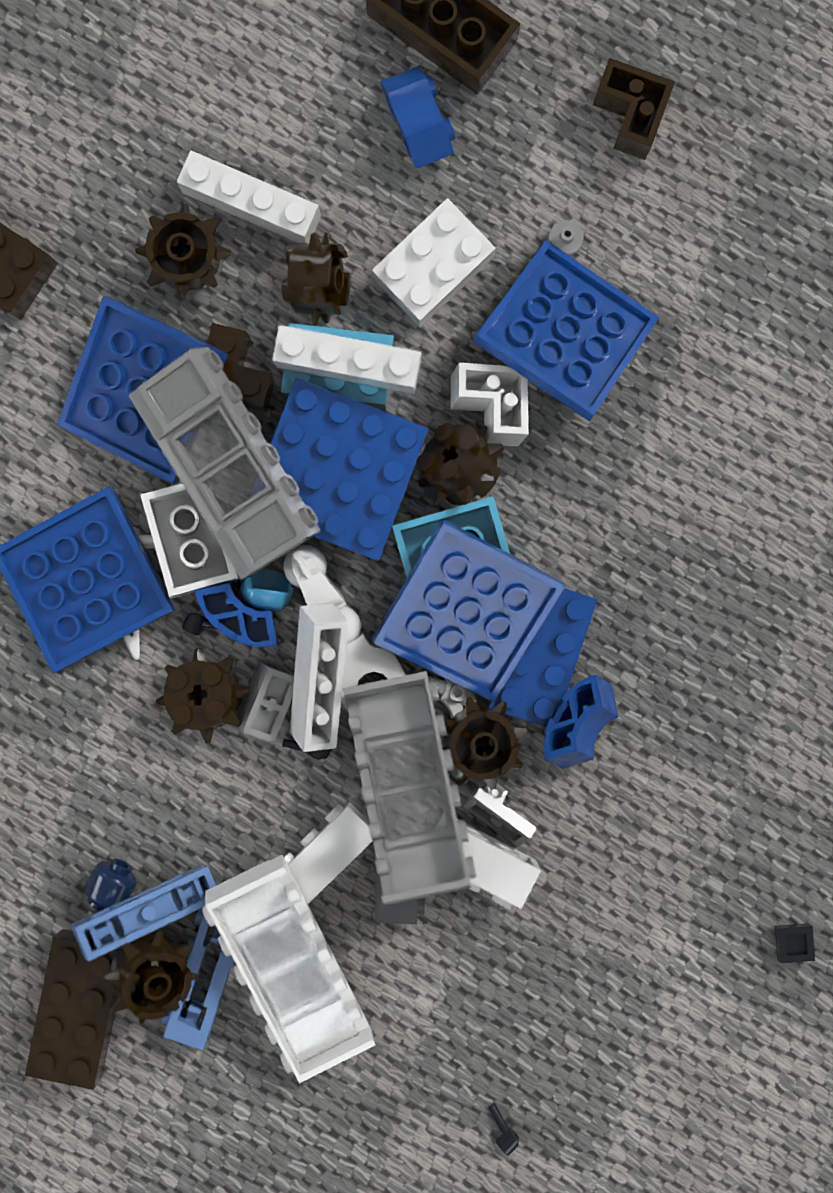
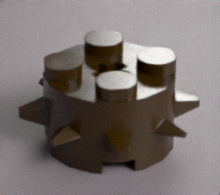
[135,204,231,300]
[281,232,351,326]
[416,423,504,506]
[156,648,250,743]
[442,697,528,790]
[104,931,197,1024]

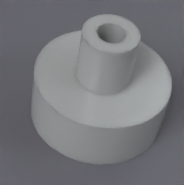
[548,220,583,256]

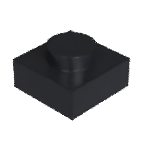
[775,923,815,963]

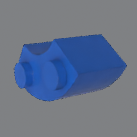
[380,66,456,169]
[194,583,279,647]
[544,674,619,769]

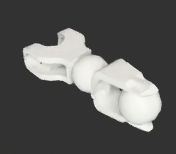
[283,544,406,713]

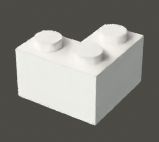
[451,363,528,446]

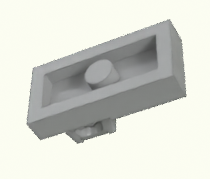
[463,783,536,847]

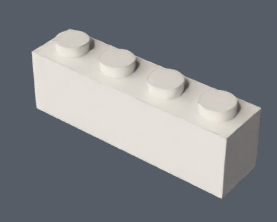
[177,150,321,243]
[272,325,421,394]
[290,604,349,752]
[272,802,373,934]

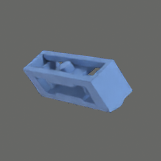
[70,865,216,961]
[161,908,234,1050]

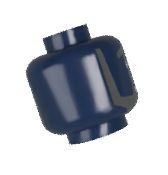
[85,858,137,911]

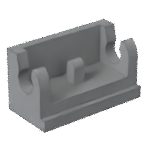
[237,661,294,743]

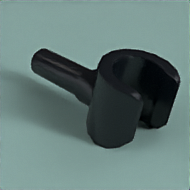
[182,613,218,635]
[282,738,332,760]
[488,1103,519,1155]

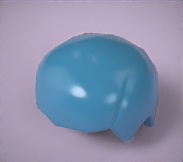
[240,568,293,612]

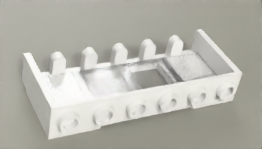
[202,855,375,1083]

